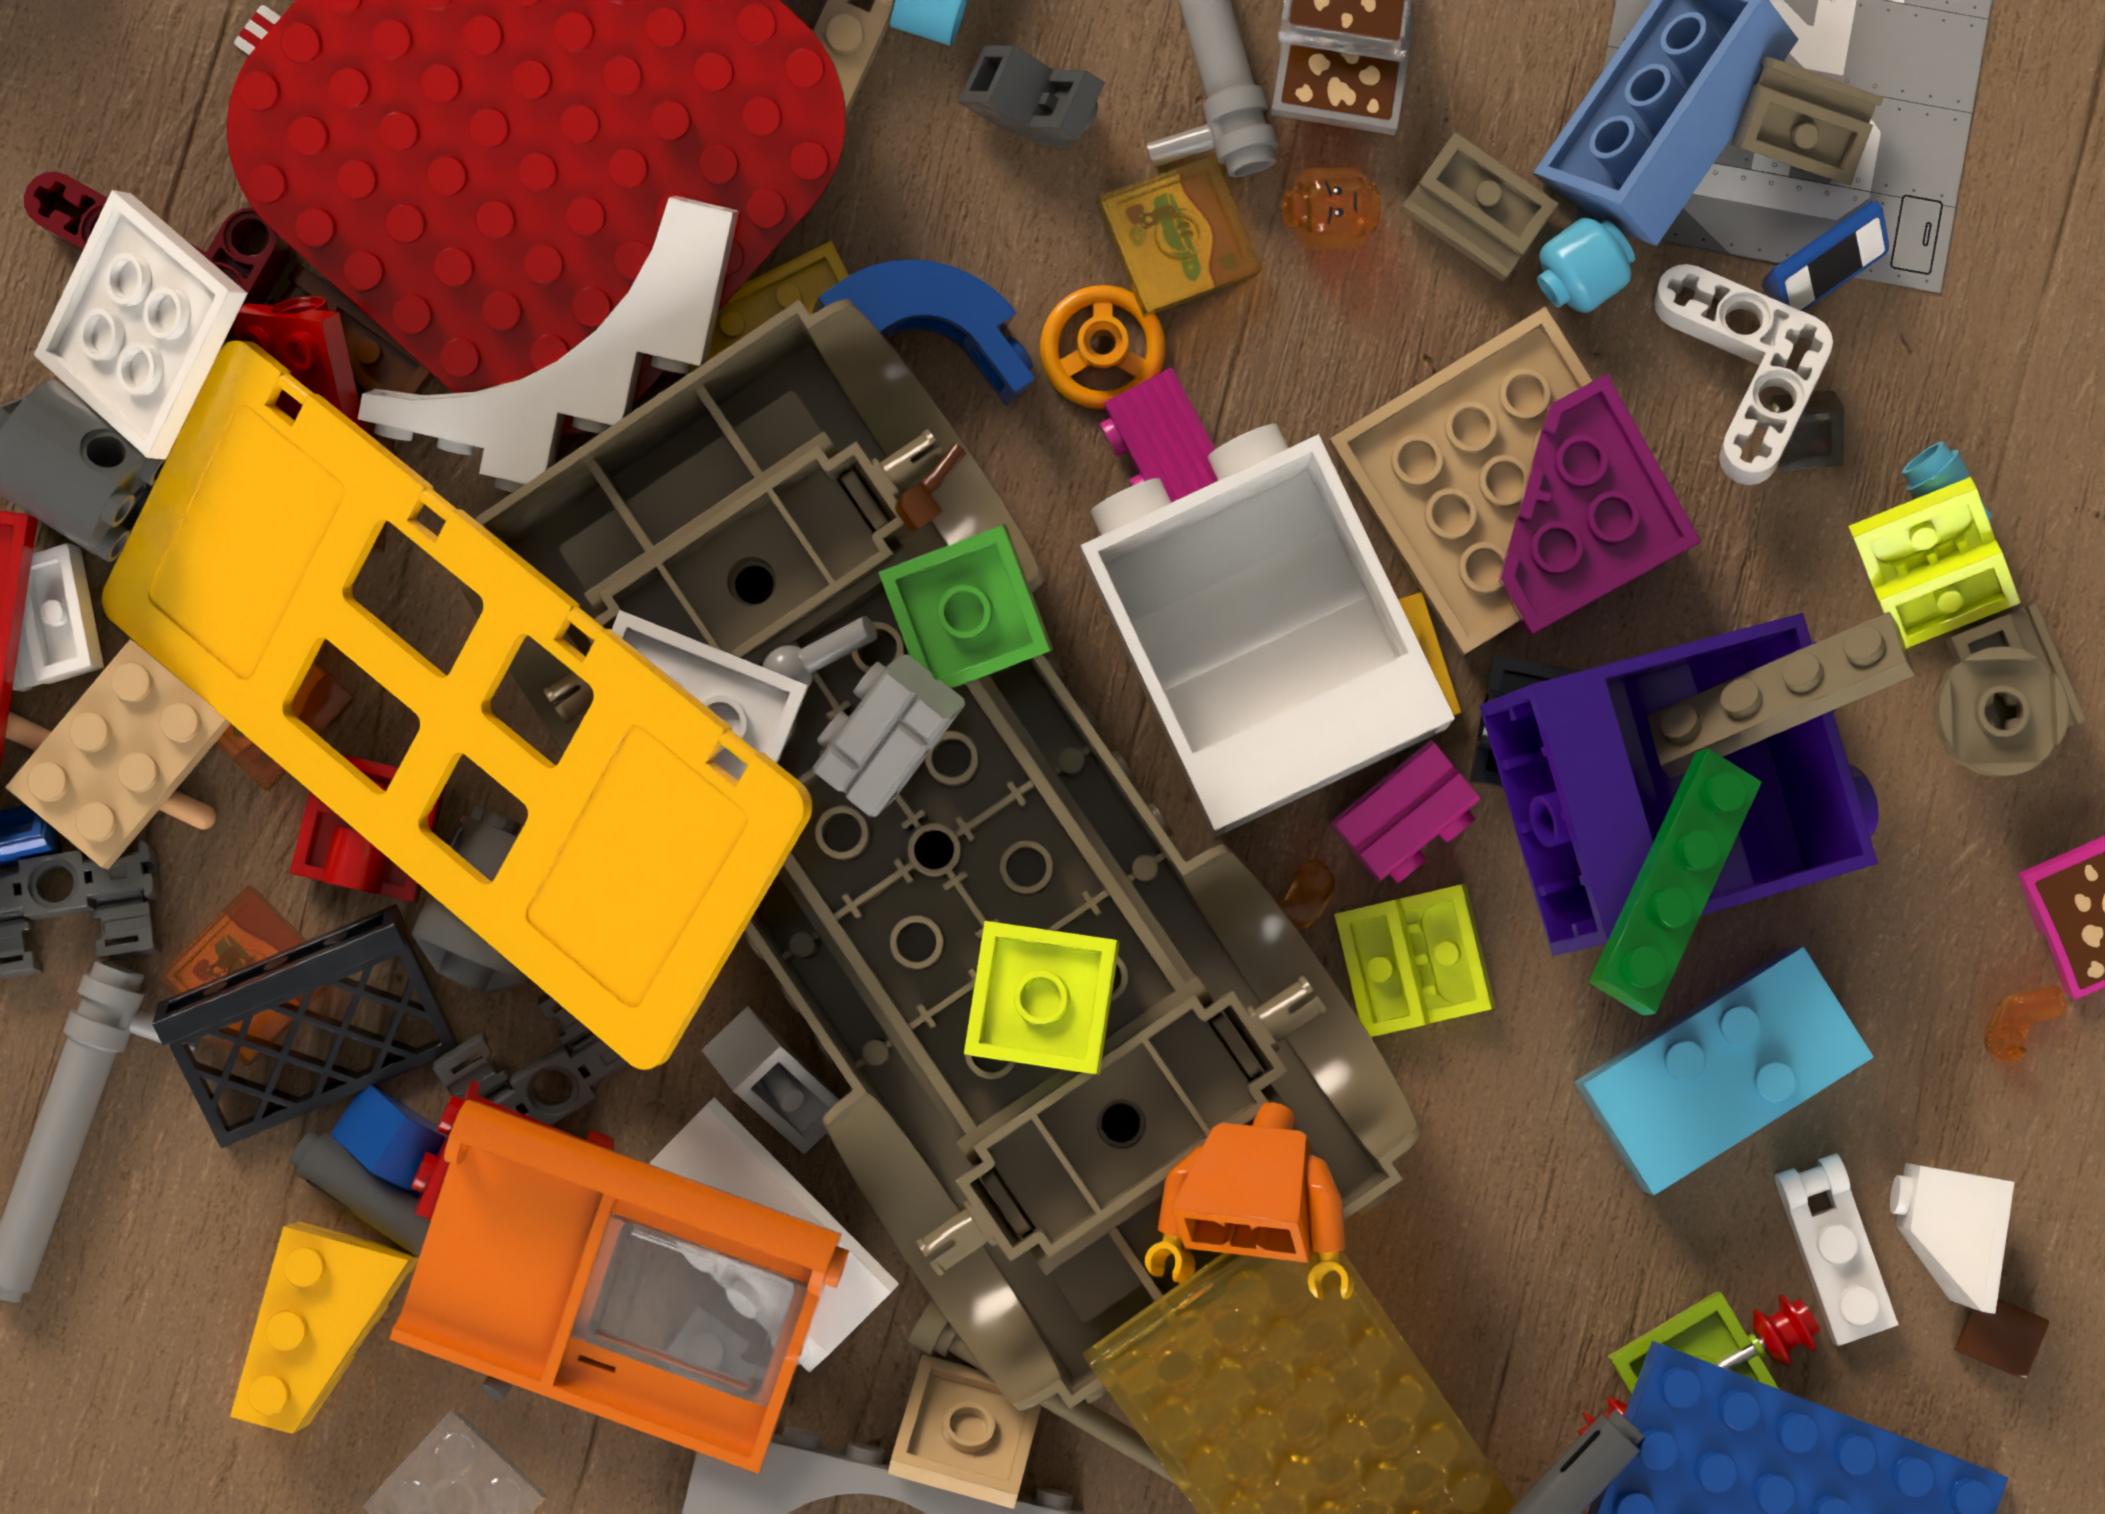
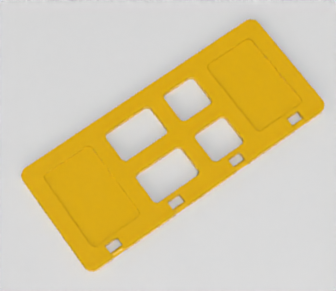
[102,340,812,1070]

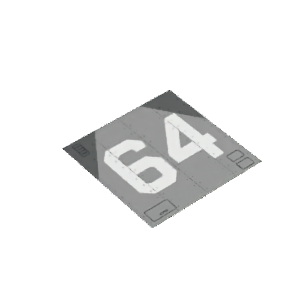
[1576,0,1992,293]

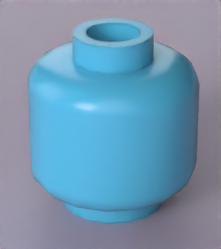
[1537,218,1635,313]

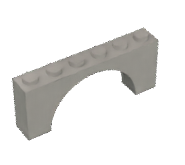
[682,1427,1084,1514]

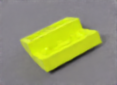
[1848,477,2021,648]
[1334,883,1496,1037]

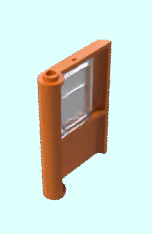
[389,1099,850,1474]

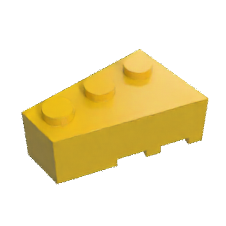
[230,1221,418,1434]

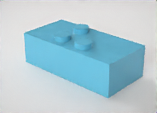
[1573,946,1874,1196]

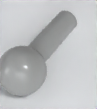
[762,616,877,686]

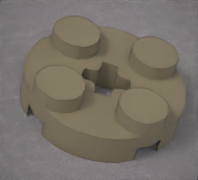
[1933,646,2069,777]

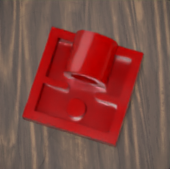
[232,296,366,432]
[289,754,448,903]

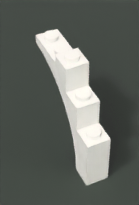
[358,196,739,493]

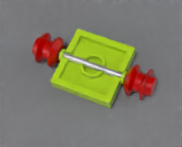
[1578,1291,1820,1436]

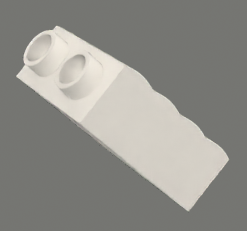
[1080,423,1455,838]

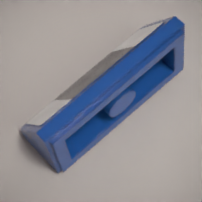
[1761,201,1889,311]

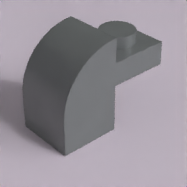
[958,45,1105,150]

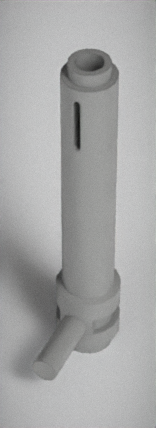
[1147,0,1279,177]
[0,960,199,1303]

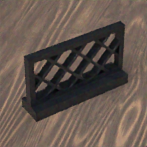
[152,904,459,1148]

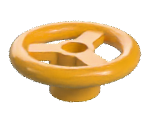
[1040,285,1166,410]

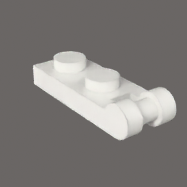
[1775,1153,1899,1346]

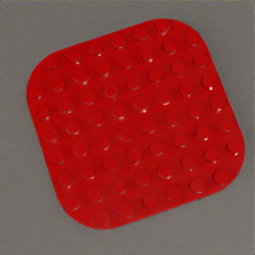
[227,0,846,435]

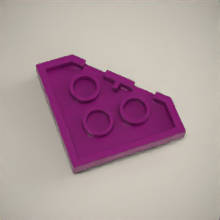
[1498,374,1702,637]

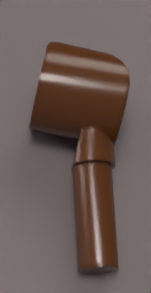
[895,443,966,532]

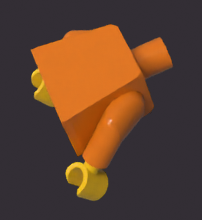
[1145,1102,1355,1300]

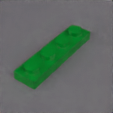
[1589,748,1762,1016]

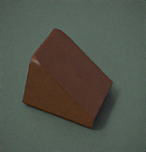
[1954,1299,2049,1380]

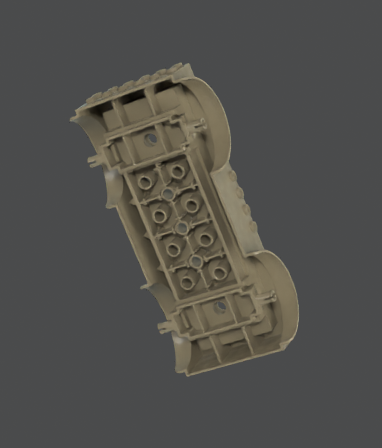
[454,299,1422,1410]

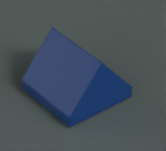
[0,805,62,870]

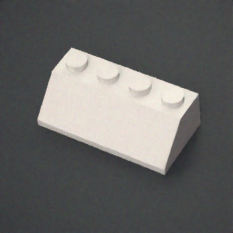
[649,1097,899,1373]

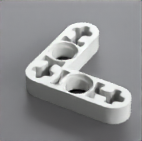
[1654,264,1833,485]

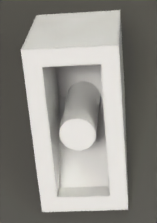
[701,1006,841,1154]

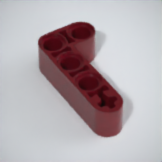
[24,171,291,331]

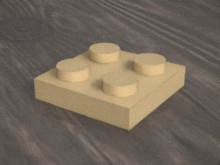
[888,1354,1041,1509]

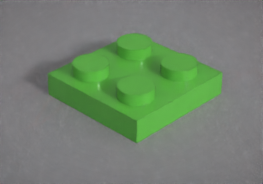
[878,524,1053,689]

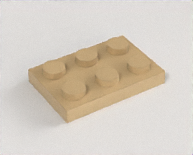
[5,639,231,870]

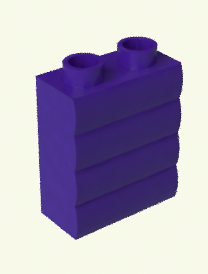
[1479,613,1879,956]

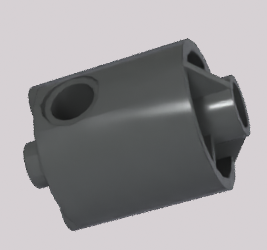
[0,379,169,562]
[411,806,531,992]

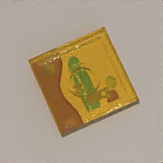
[1096,155,1262,318]

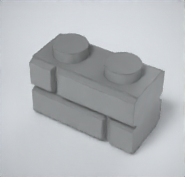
[813,654,966,817]

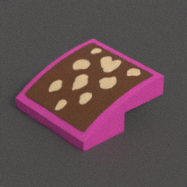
[2017,836,2105,1000]

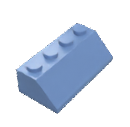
[1533,0,1799,246]

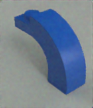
[812,260,1035,406]

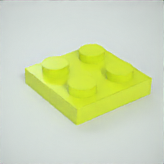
[964,921,1120,1075]

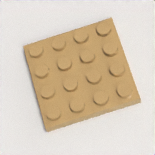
[1328,306,1592,657]

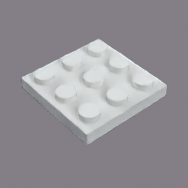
[34,190,248,460]

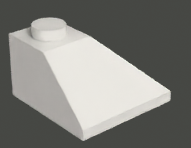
[1890,1163,2015,1314]

